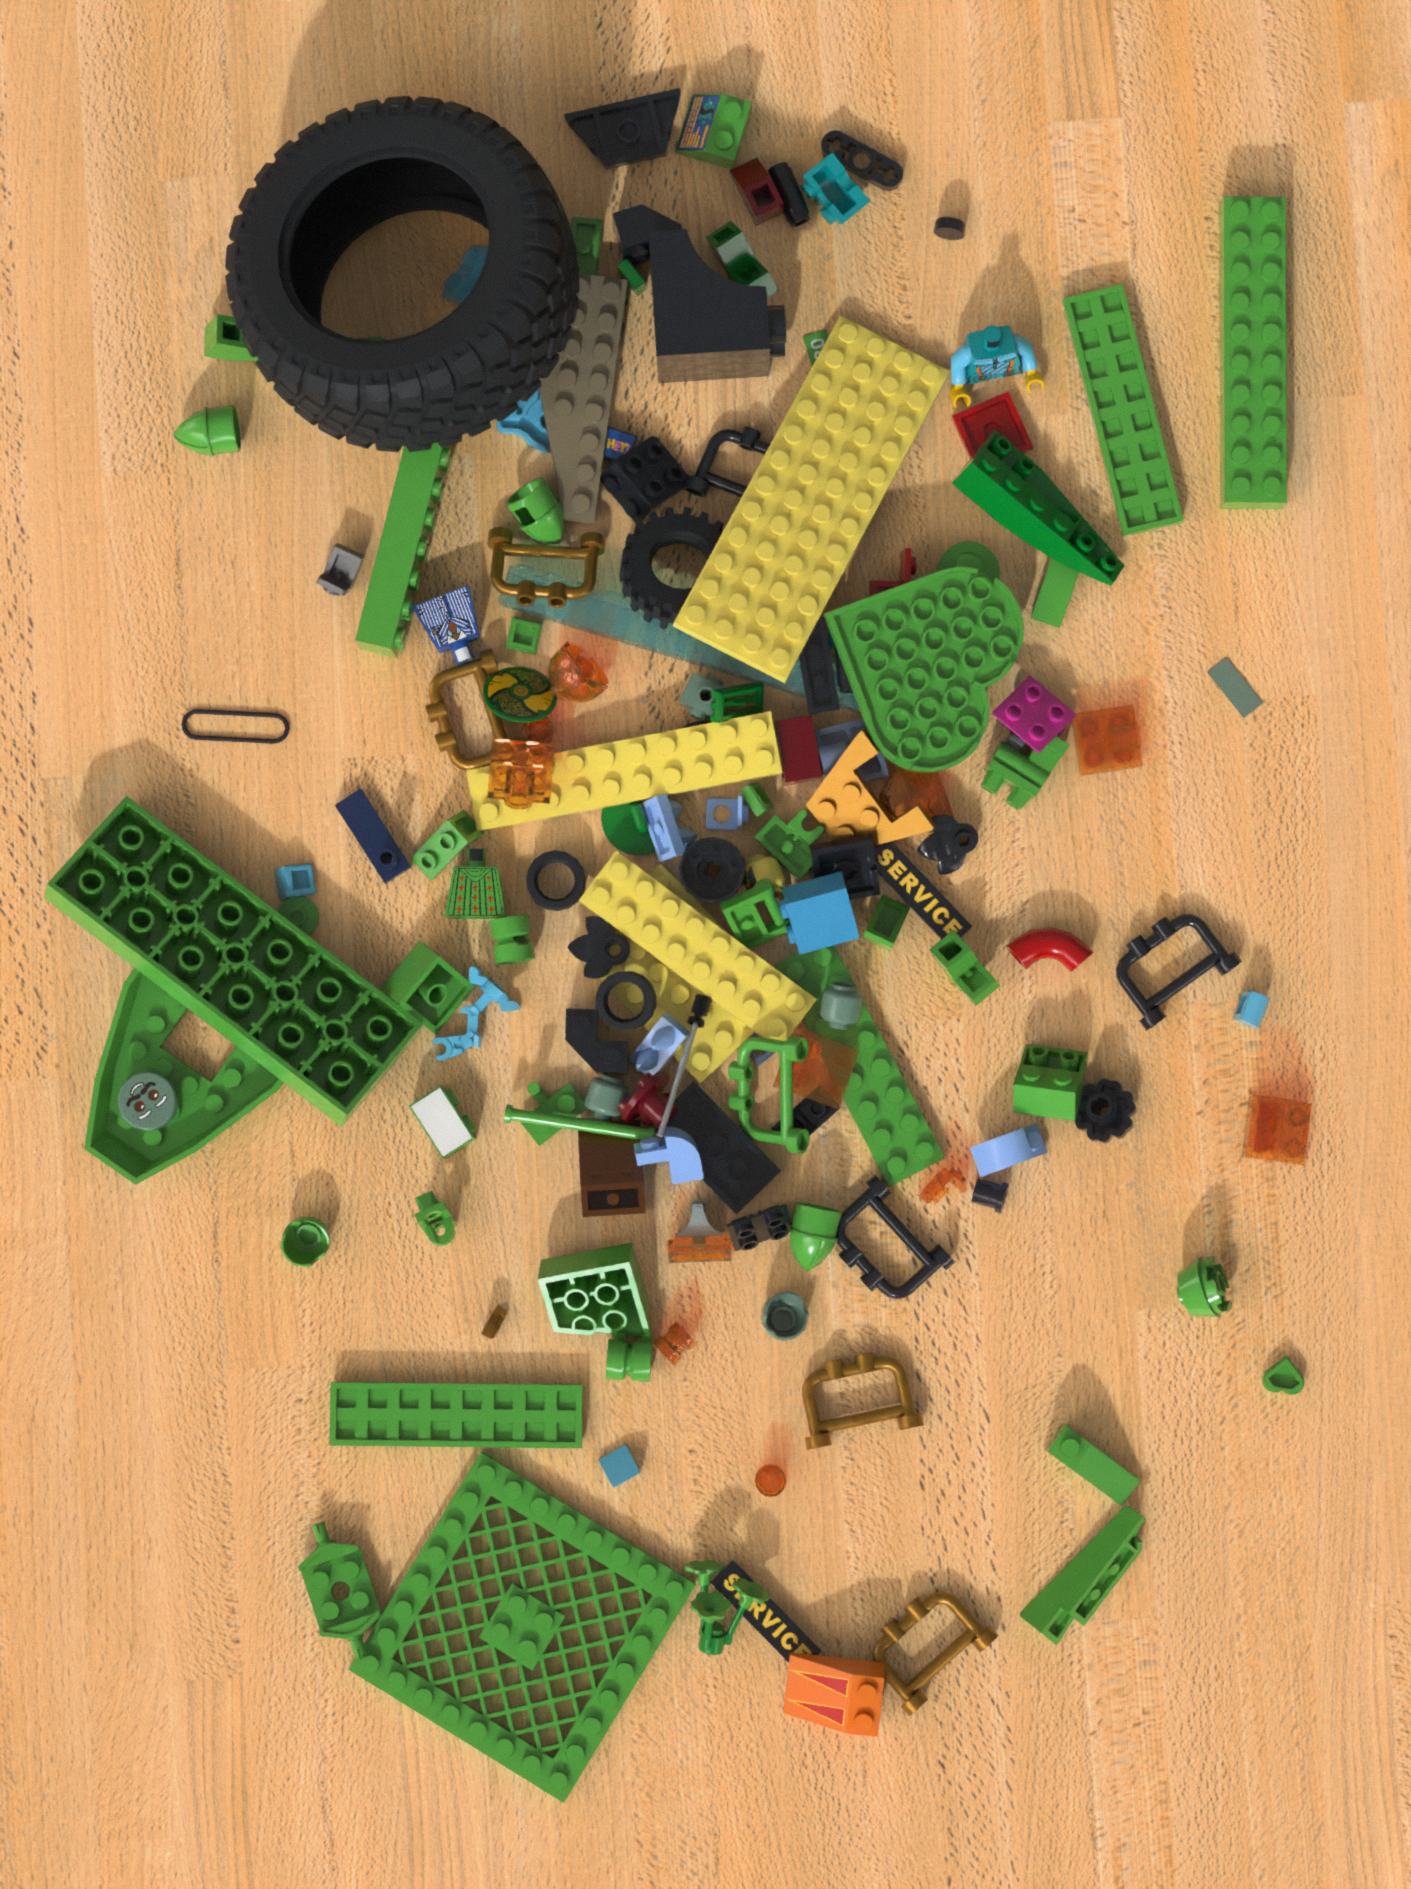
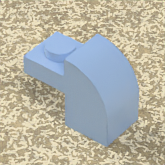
[970,1123,1048,1177]
[633,1127,704,1184]

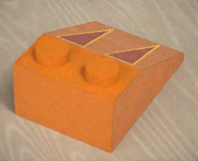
[783,1652,885,1737]

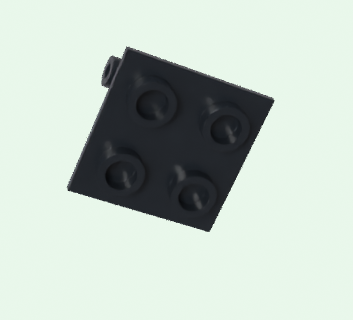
[726,1204,792,1251]

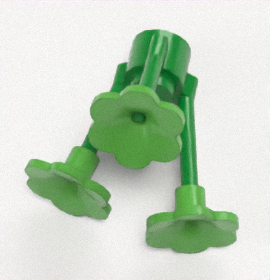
[685,1560,770,1655]

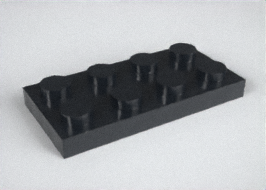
[649,1081,781,1215]

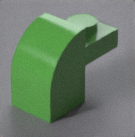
[929,930,1000,1006]

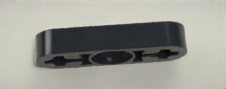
[821,130,903,191]

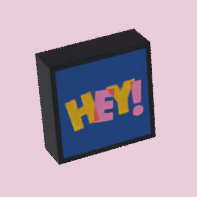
[604,426,638,462]

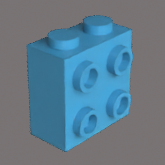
[778,871,860,954]

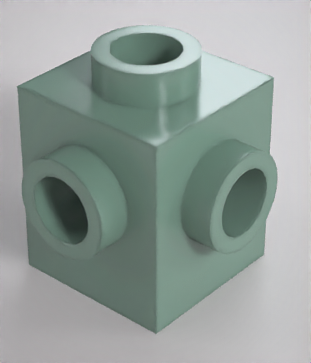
[679,673,728,722]

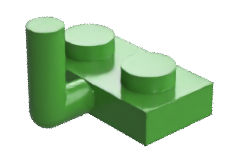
[521,1082,588,1146]

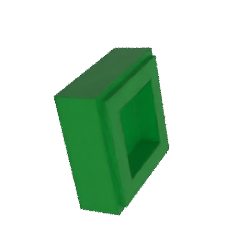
[618,259,646,296]

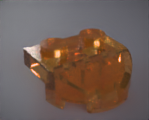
[879,768,954,819]

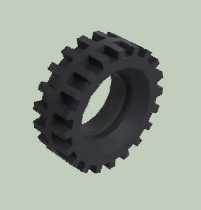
[619,507,724,631]

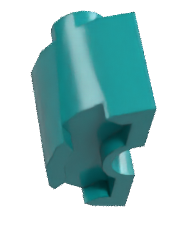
[800,152,870,225]

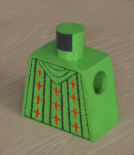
[445,849,506,919]

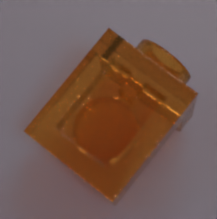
[917,1167,967,1204]

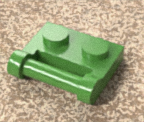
[719,879,791,949]

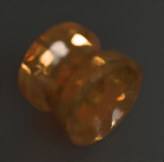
[755,1464,786,1497]

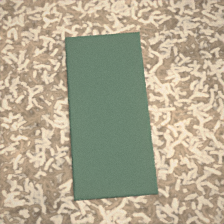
[1207,657,1263,718]

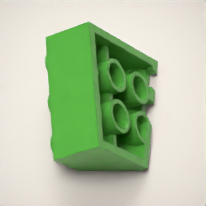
[538,1243,653,1341]

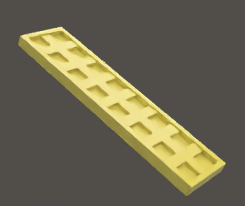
[579,851,817,1041]

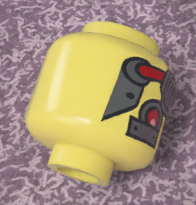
[744,854,786,903]

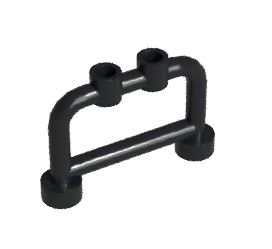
[683,426,773,497]
[1116,914,1242,1031]
[835,1174,955,1299]

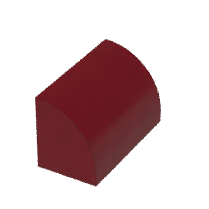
[774,715,822,786]

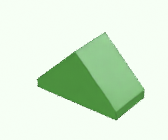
[862,894,911,951]

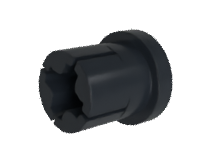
[971,1178,1009,1214]

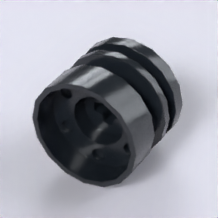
[679,837,746,903]

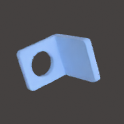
[706,795,749,830]

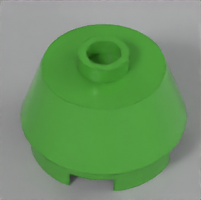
[1177,1256,1232,1317]

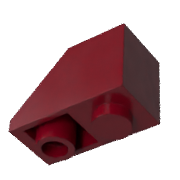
[729,157,784,226]

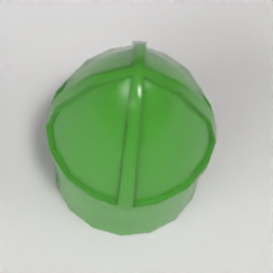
[174,405,241,457]
[505,478,564,544]
[789,1202,842,1271]

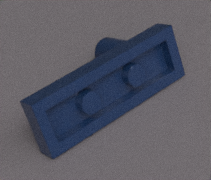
[335,789,412,884]

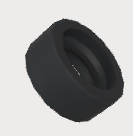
[526,850,586,911]
[596,971,657,1030]

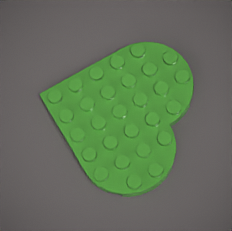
[824,567,1024,773]

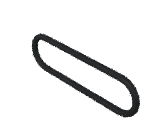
[181,709,290,744]

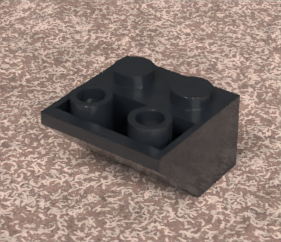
[612,204,682,265]

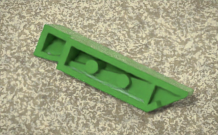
[1020,1506,1145,1645]

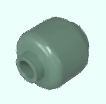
[820,982,863,1030]
[584,1073,629,1122]

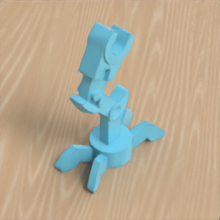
[432,966,520,1061]

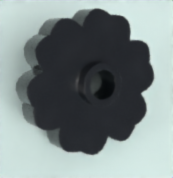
[1075,1079,1137,1144]

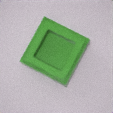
[505,617,543,655]
[740,782,774,817]

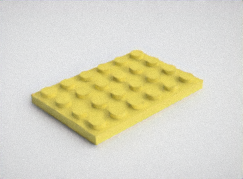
[582,863,755,1085]

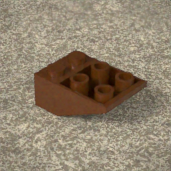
[578,1120,646,1218]

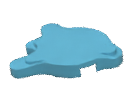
[496,389,551,453]

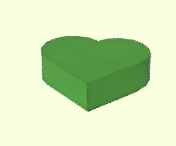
[1262,1356,1304,1395]

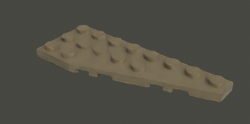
[539,273,628,524]

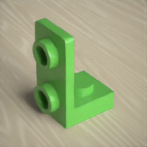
[412,810,485,880]

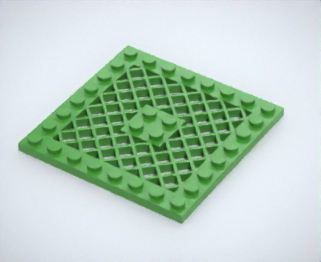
[348,1452,696,1803]

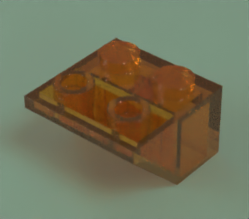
[1241,1094,1312,1166]

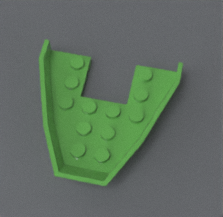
[84,968,284,1185]

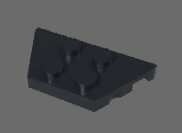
[564,88,681,170]

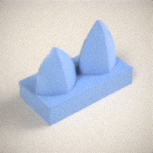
[640,794,697,862]
[628,1013,690,1075]

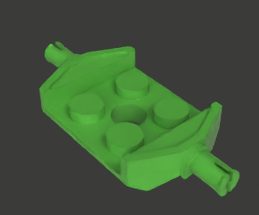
[298,1521,382,1661]

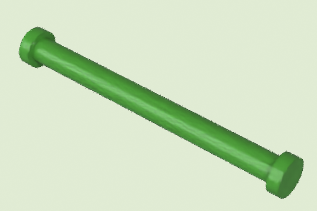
[504,1104,656,1140]

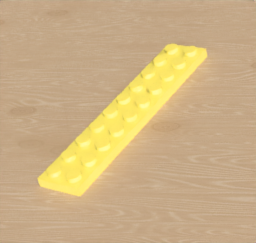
[466,711,783,831]

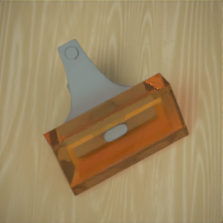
[668,1201,731,1263]

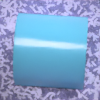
[1233,991,1270,1028]

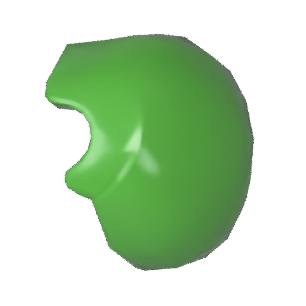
[280,1217,330,1267]

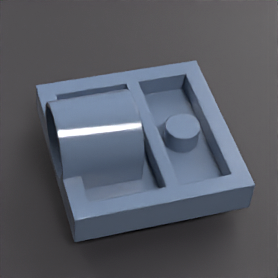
[815,718,889,783]

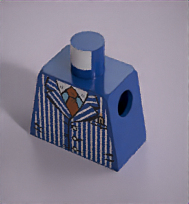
[413,585,480,665]

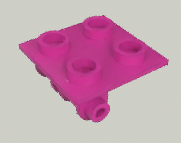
[991,675,1076,754]

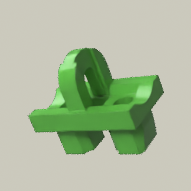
[414,1191,457,1246]

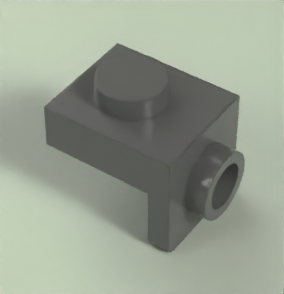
[316,543,365,596]

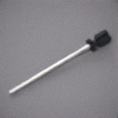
[657,994,712,1138]

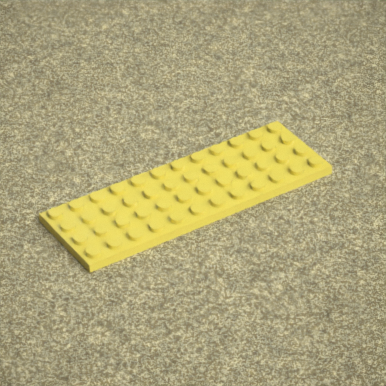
[673,316,950,683]

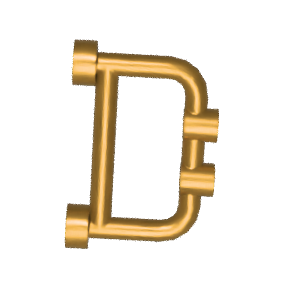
[487,527,606,608]
[425,648,527,771]
[802,1352,924,1450]
[872,1592,999,1716]

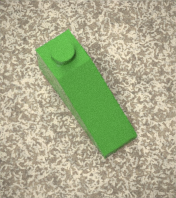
[204,314,258,361]
[1045,1425,1140,1506]

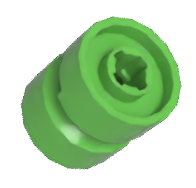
[489,915,535,965]
[606,1339,653,1382]

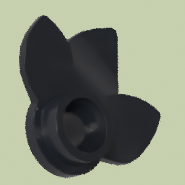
[917,814,978,875]
[568,916,630,979]

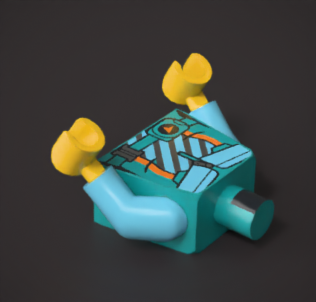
[949,325,1045,408]

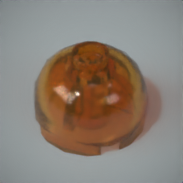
[548,641,608,703]

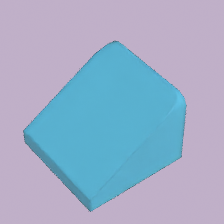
[275,863,317,900]
[598,1444,641,1488]

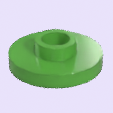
[278,896,319,935]

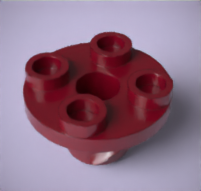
[617,1071,677,1128]

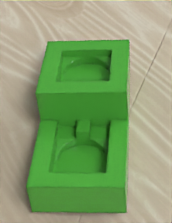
[1031,558,1079,628]

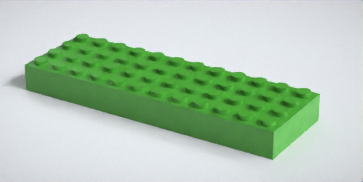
[44,796,423,1127]

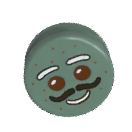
[118,1072,179,1131]

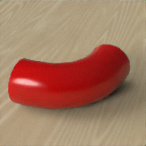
[1006,927,1094,972]

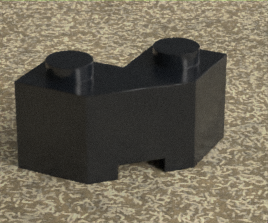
[565,1009,629,1075]

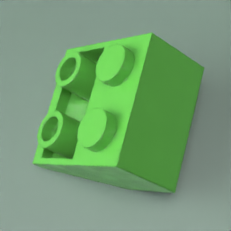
[1013,1044,1088,1121]

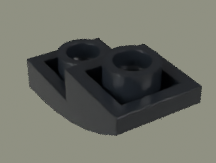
[771,1085,841,1136]

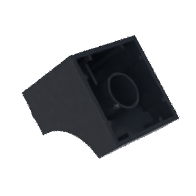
[649,229,786,383]

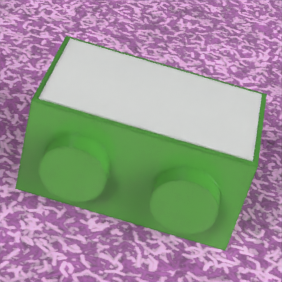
[409,1085,477,1160]

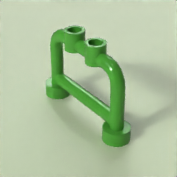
[728,1036,810,1154]

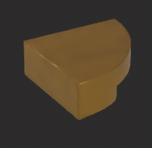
[481,1306,508,1339]

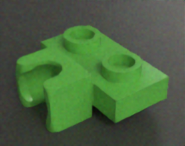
[754,809,825,881]

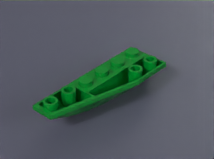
[952,430,1125,586]

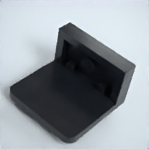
[601,436,688,524]

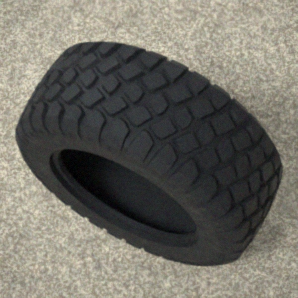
[225,96,580,452]

